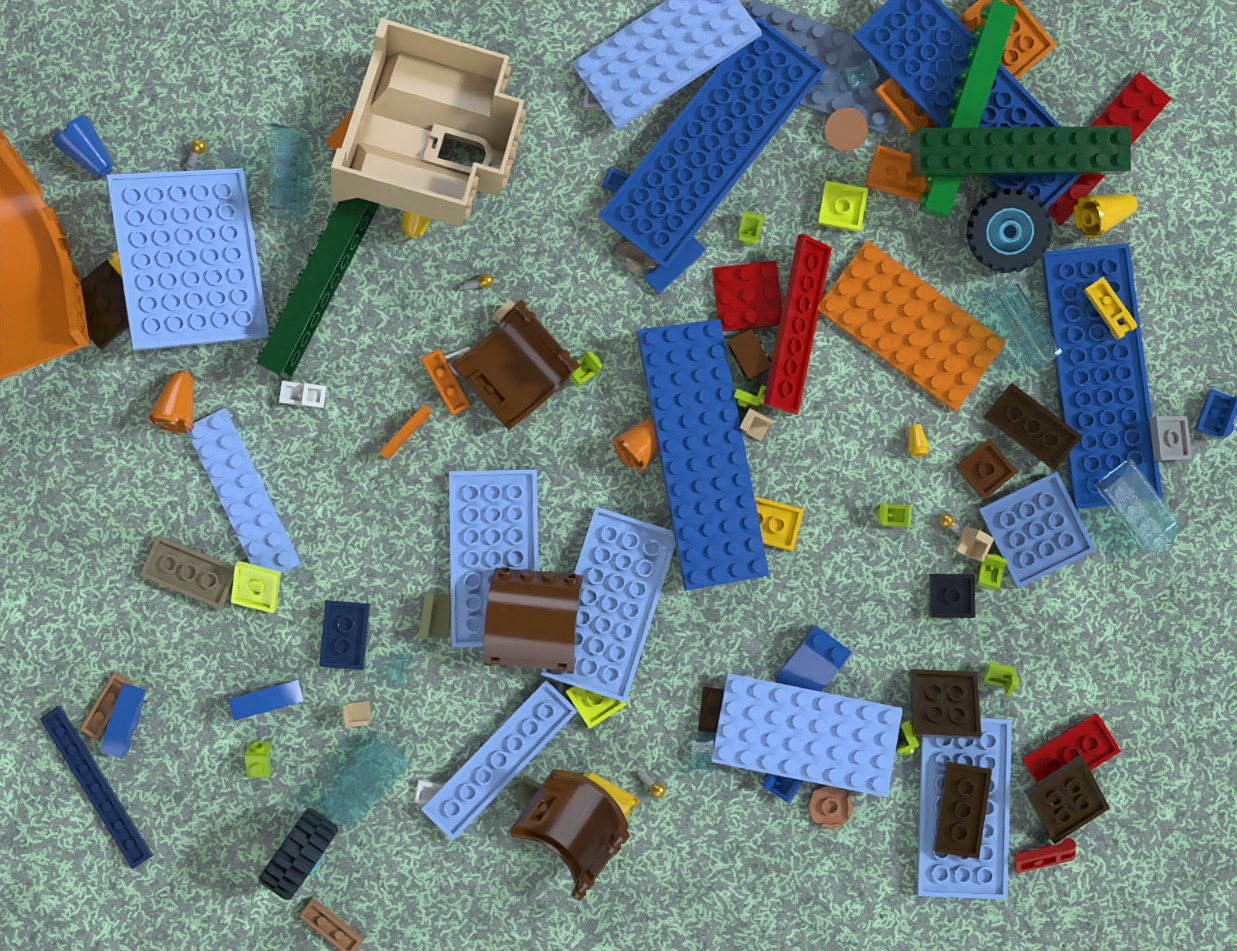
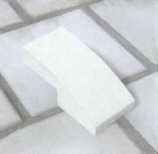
[279,381,326,408]

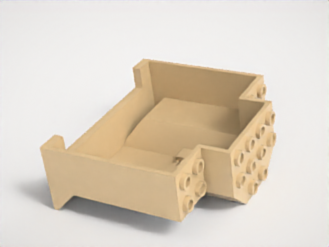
[331,18,527,227]

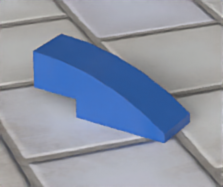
[228,680,304,721]
[100,683,146,758]

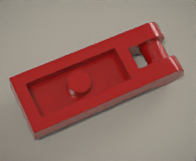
[1014,838,1076,873]

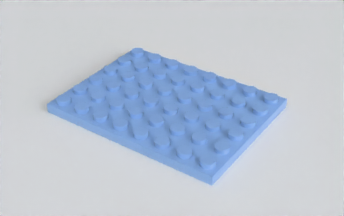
[107,168,269,351]

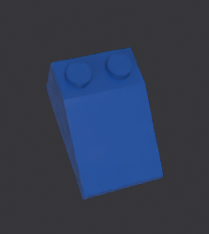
[775,625,852,692]

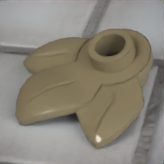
[615,240,657,274]

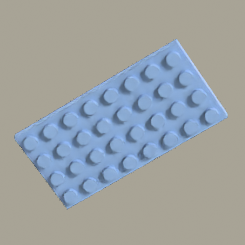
[571,0,762,130]
[449,470,539,648]
[541,507,676,702]
[711,673,903,797]
[916,717,1012,900]

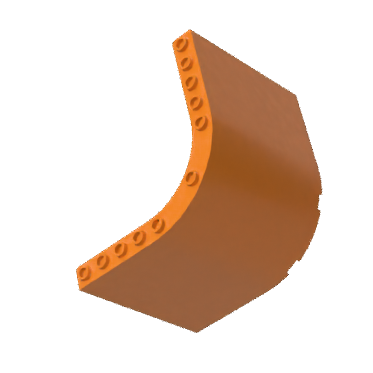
[0,129,90,380]

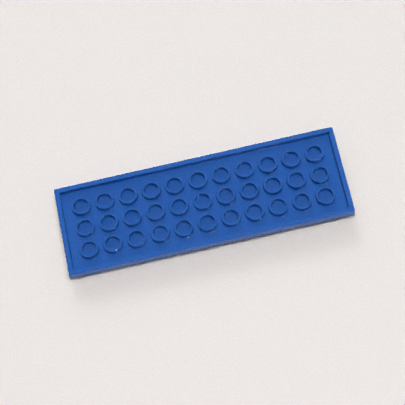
[852,0,1081,208]
[598,16,827,270]
[1042,243,1163,509]
[636,319,770,591]

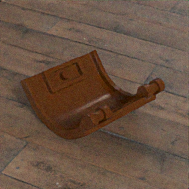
[451,299,581,431]
[484,567,583,674]
[510,769,630,901]

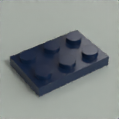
[319,600,371,670]

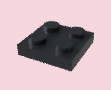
[929,574,975,618]

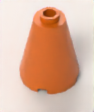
[147,370,194,433]
[611,416,658,473]

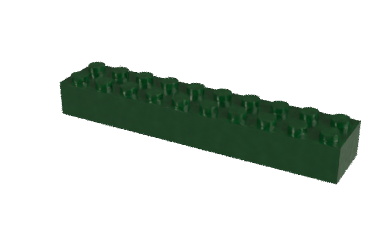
[910,126,1131,177]
[257,198,380,381]

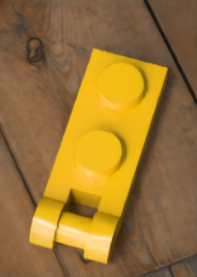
[1083,277,1137,340]

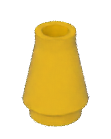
[908,424,930,458]

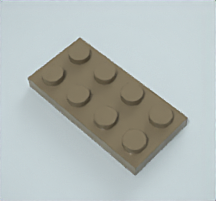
[140,535,235,609]

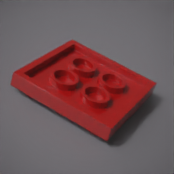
[712,261,782,332]

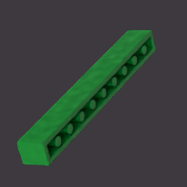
[918,0,1018,219]

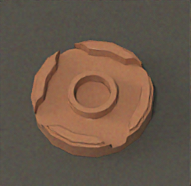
[825,107,868,151]
[808,785,853,829]

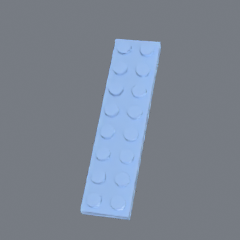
[185,408,301,574]
[421,679,578,841]

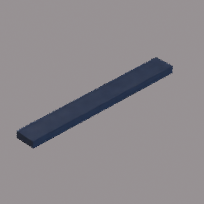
[40,706,154,869]

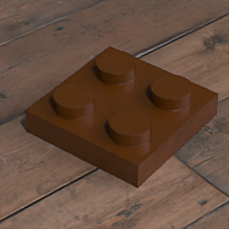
[955,439,1018,500]

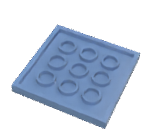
[977,472,1096,588]

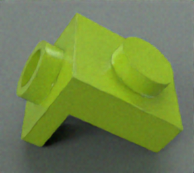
[737,210,765,246]
[570,350,603,388]
[733,385,766,408]
[876,503,912,527]
[976,554,1008,592]
[983,662,1019,697]
[895,719,919,756]
[244,741,272,778]

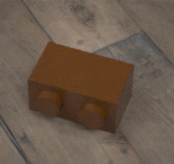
[726,329,772,382]

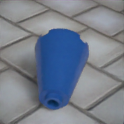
[51,115,113,178]

